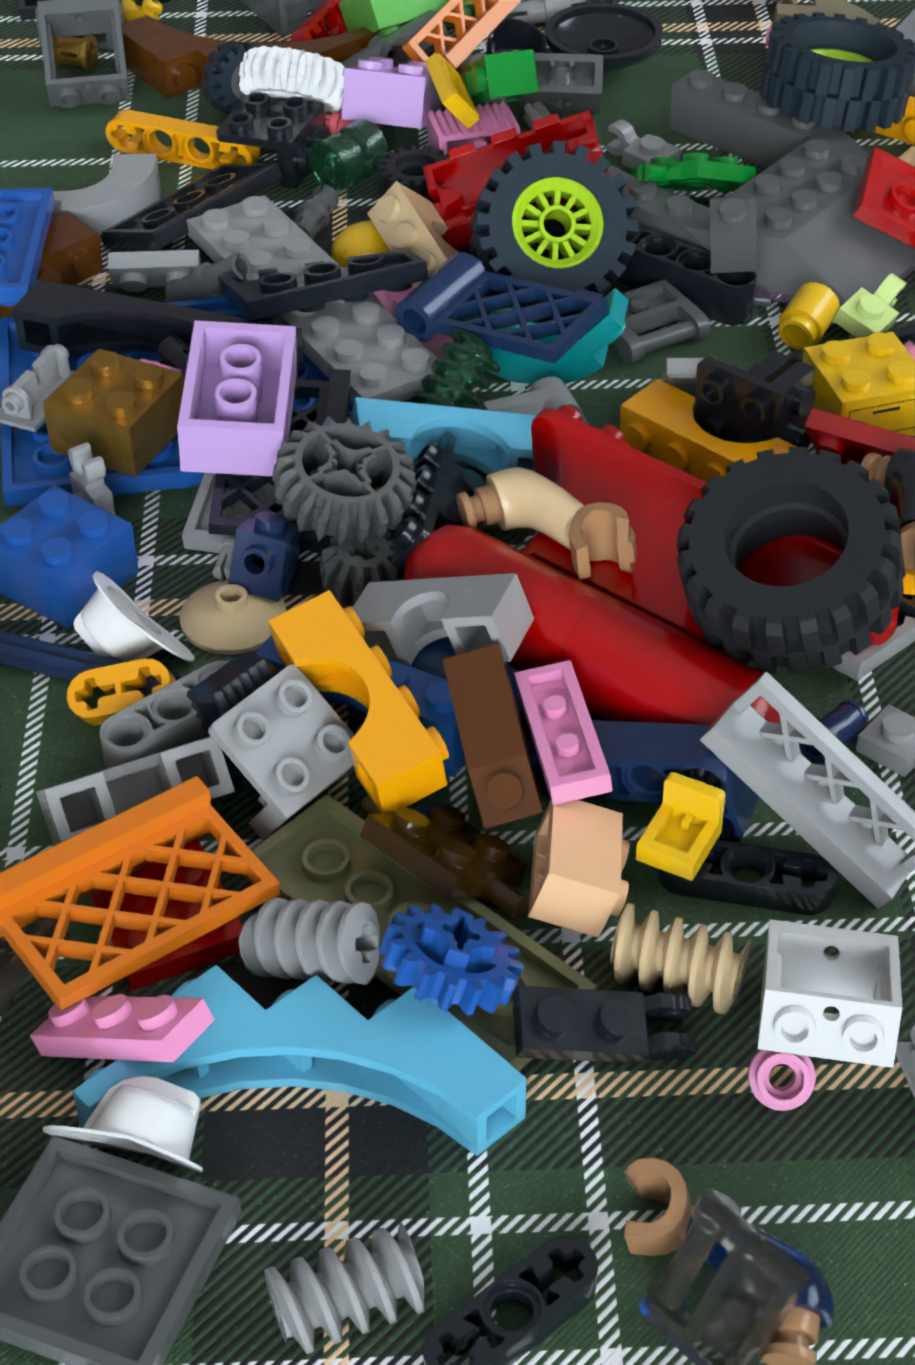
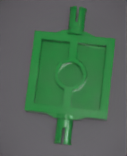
[632,153,756,193]

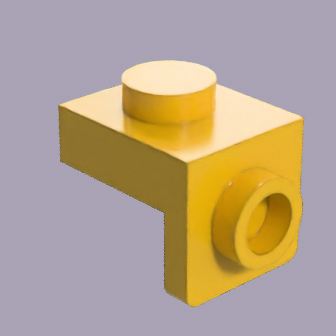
[636,772,726,881]

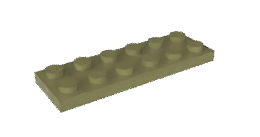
[241,794,597,1071]

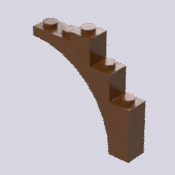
[121,15,373,99]

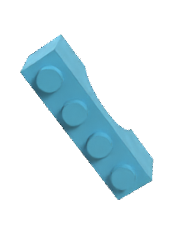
[350,397,537,475]

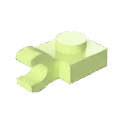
[833,273,907,338]

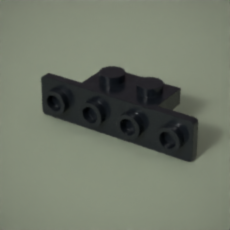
[391,432,486,571]

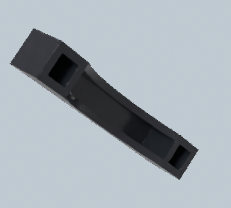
[13,279,304,379]

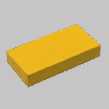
[425,52,479,129]

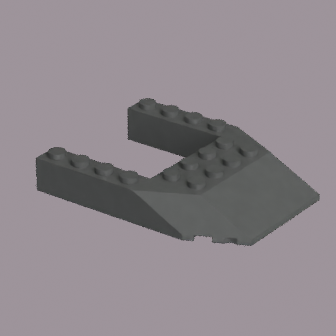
[608,69,915,307]

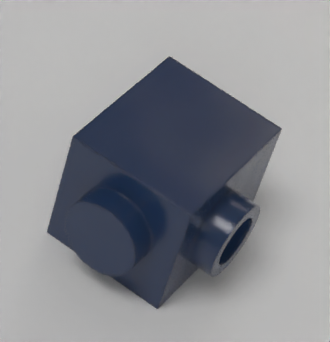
[228,511,303,601]

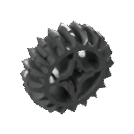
[272,416,417,546]

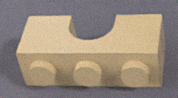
[367,181,458,289]

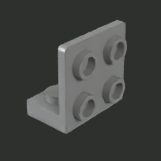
[208,664,355,841]

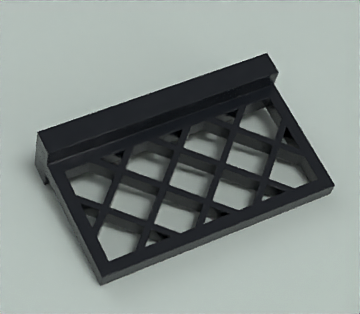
[208,369,351,554]

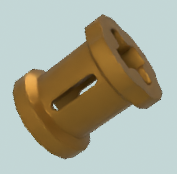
[53,35,99,71]

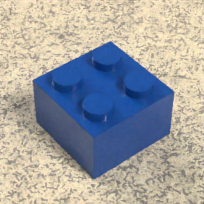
[0,485,139,629]

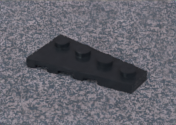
[218,249,428,322]

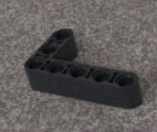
[523,209,756,326]

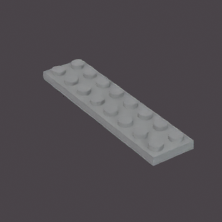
[186,195,449,403]

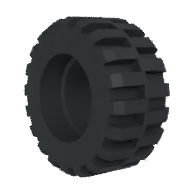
[676,447,905,675]

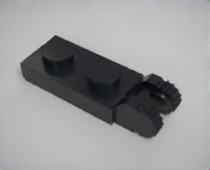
[512,985,697,1064]

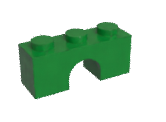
[457,49,539,107]

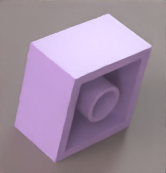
[341,57,442,129]

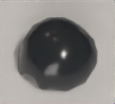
[486,19,546,55]

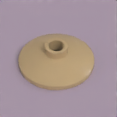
[180,580,287,655]

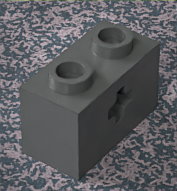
[520,53,603,113]

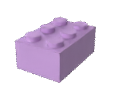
[177,320,297,476]

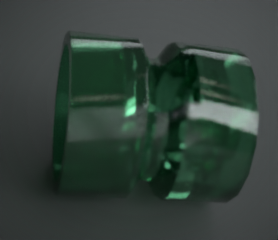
[309,119,389,193]

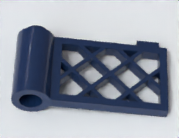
[395,252,608,364]

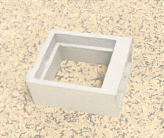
[758,919,902,1068]

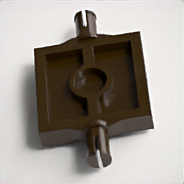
[360,794,529,919]

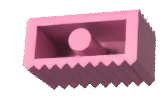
[427,101,520,155]

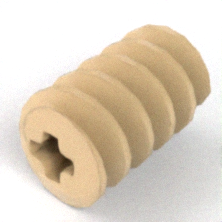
[610,903,751,1014]

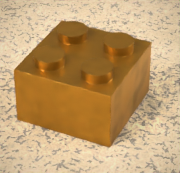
[43,348,184,477]

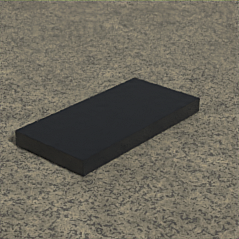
[100,163,283,250]

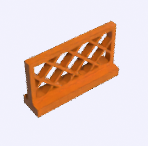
[0,776,280,1011]

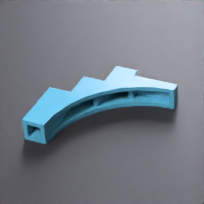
[73,965,526,1156]

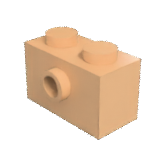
[528,800,630,938]

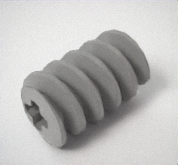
[239,897,381,985]
[264,1221,424,1354]

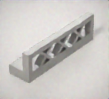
[700,671,915,909]

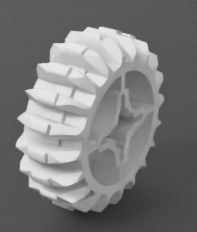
[239,46,345,114]

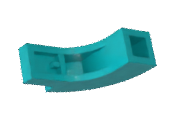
[457,288,629,384]

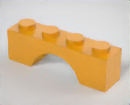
[619,379,810,482]
[268,590,449,813]

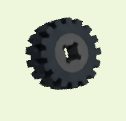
[201,41,259,115]

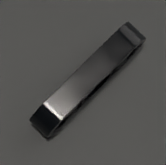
[658,839,837,915]
[423,1237,598,1365]

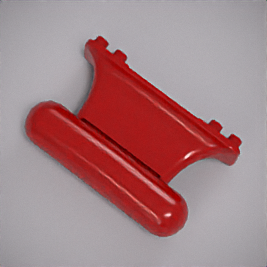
[403,405,899,725]

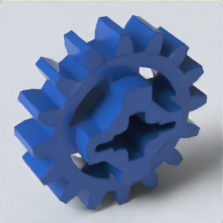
[379,904,523,1015]

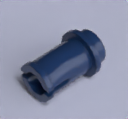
[799,699,869,762]

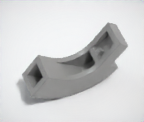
[51,153,161,243]

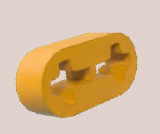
[67,659,176,726]

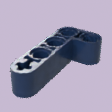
[528,720,759,843]

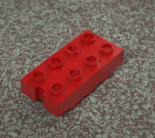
[423,110,610,250]

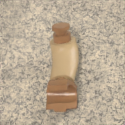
[456,467,638,580]

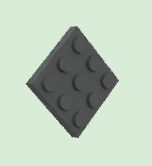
[0,1135,242,1365]

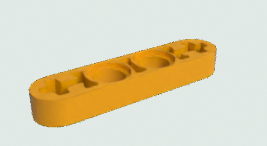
[105,110,261,170]

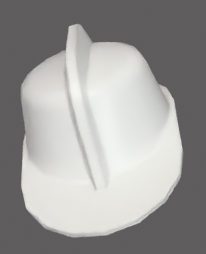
[73,571,195,662]
[43,1076,203,1173]

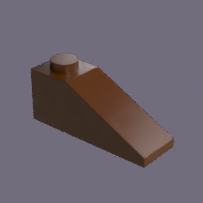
[442,643,547,830]

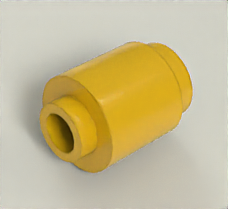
[778,282,840,350]

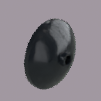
[545,2,663,72]

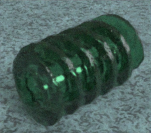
[411,329,501,408]

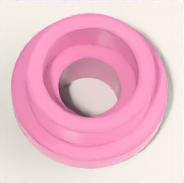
[748,1050,816,1111]

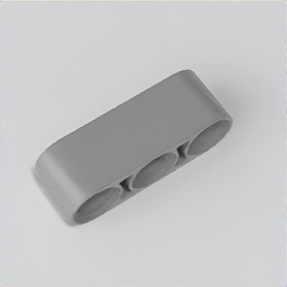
[100,661,230,769]

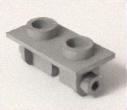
[0,344,74,432]

